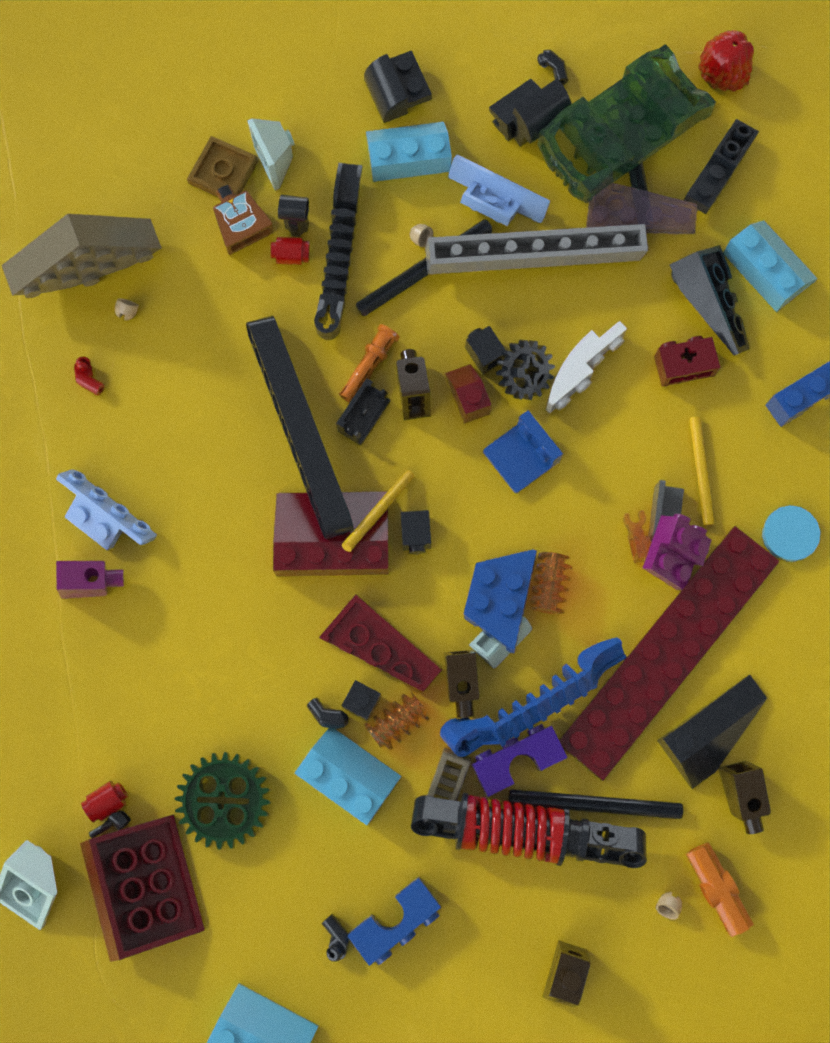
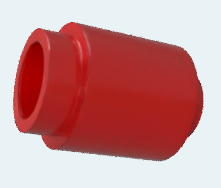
[271,237,310,265]
[81,780,128,823]

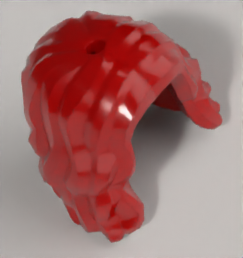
[698,30,754,92]

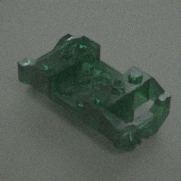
[537,44,716,203]

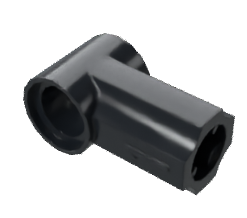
[278,194,309,237]

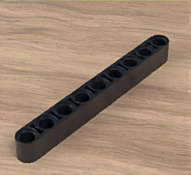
[246,315,354,539]

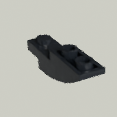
[683,119,759,214]

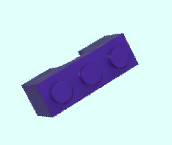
[472,724,568,797]

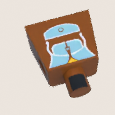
[213,185,274,255]

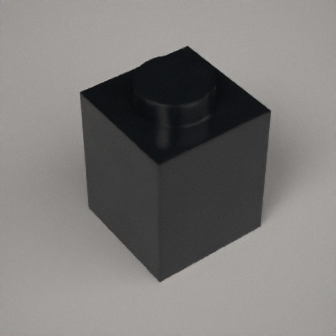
[465,326,505,375]
[401,510,431,554]
[341,680,382,722]

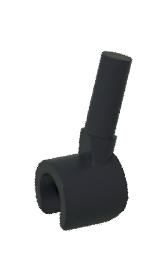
[89,811,131,838]

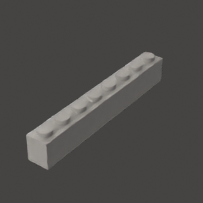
[425,224,648,274]

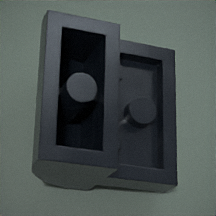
[364,50,432,123]
[511,78,573,147]

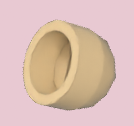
[410,224,433,247]
[115,298,139,321]
[656,892,682,919]

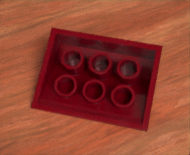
[273,491,389,576]
[80,814,205,962]

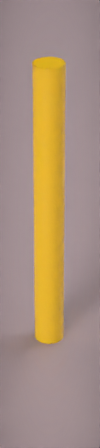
[689,417,715,527]
[342,470,415,552]

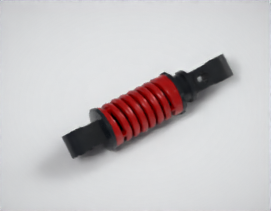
[411,792,647,868]

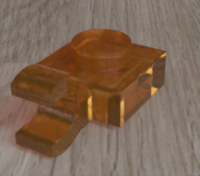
[623,510,651,563]

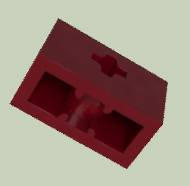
[654,336,721,387]

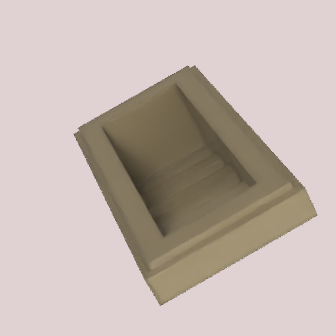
[427,748,471,801]

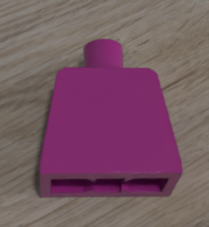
[56,561,124,599]

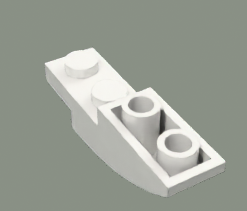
[546,321,627,414]

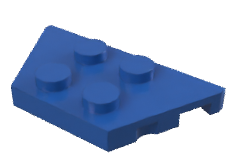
[464,549,537,654]

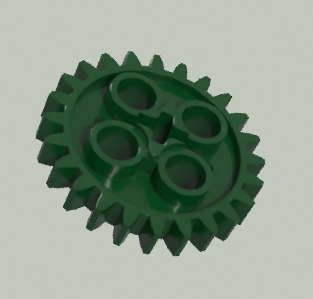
[174,752,272,850]

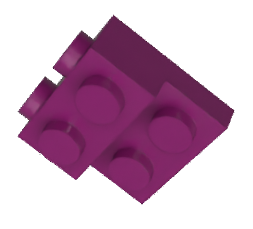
[643,514,712,590]

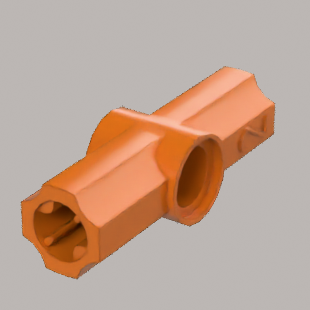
[685,842,754,937]

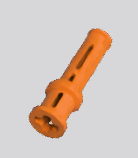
[339,324,400,403]

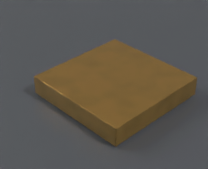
[187,136,259,197]

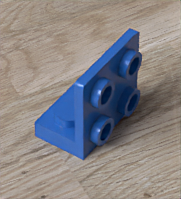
[483,410,563,494]

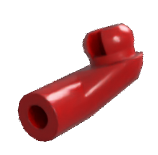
[74,356,105,396]

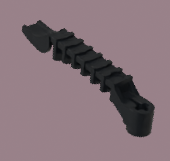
[314,163,363,340]

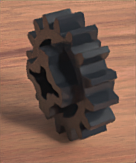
[496,340,555,400]

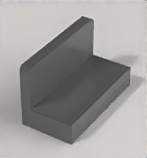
[647,480,684,541]

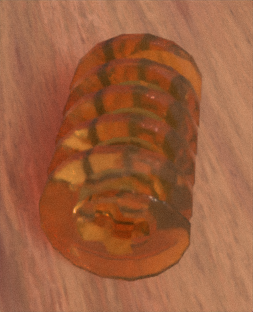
[530,552,573,615]
[364,691,430,750]

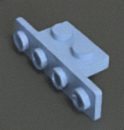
[448,155,550,226]
[56,469,157,550]

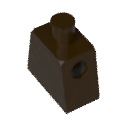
[396,349,431,420]
[444,650,479,718]
[718,761,771,834]
[542,940,591,1007]

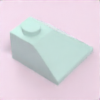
[247,118,295,190]
[0,840,57,930]

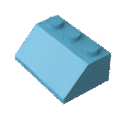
[366,122,452,182]
[723,220,818,312]
[294,728,402,825]
[207,983,319,1043]

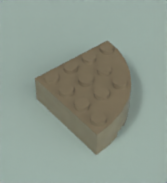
[1,214,161,298]

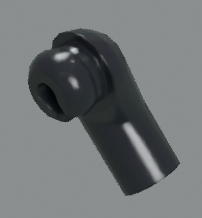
[537,49,568,85]
[307,698,349,729]
[321,913,349,962]

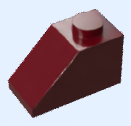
[445,364,492,424]

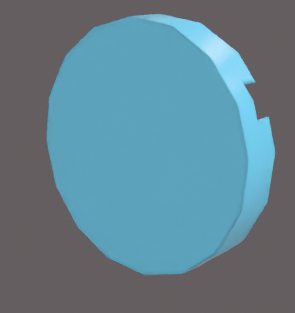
[762,505,820,562]

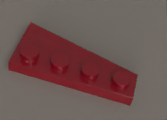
[319,594,443,692]

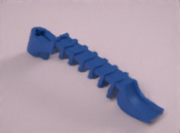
[440,637,627,757]

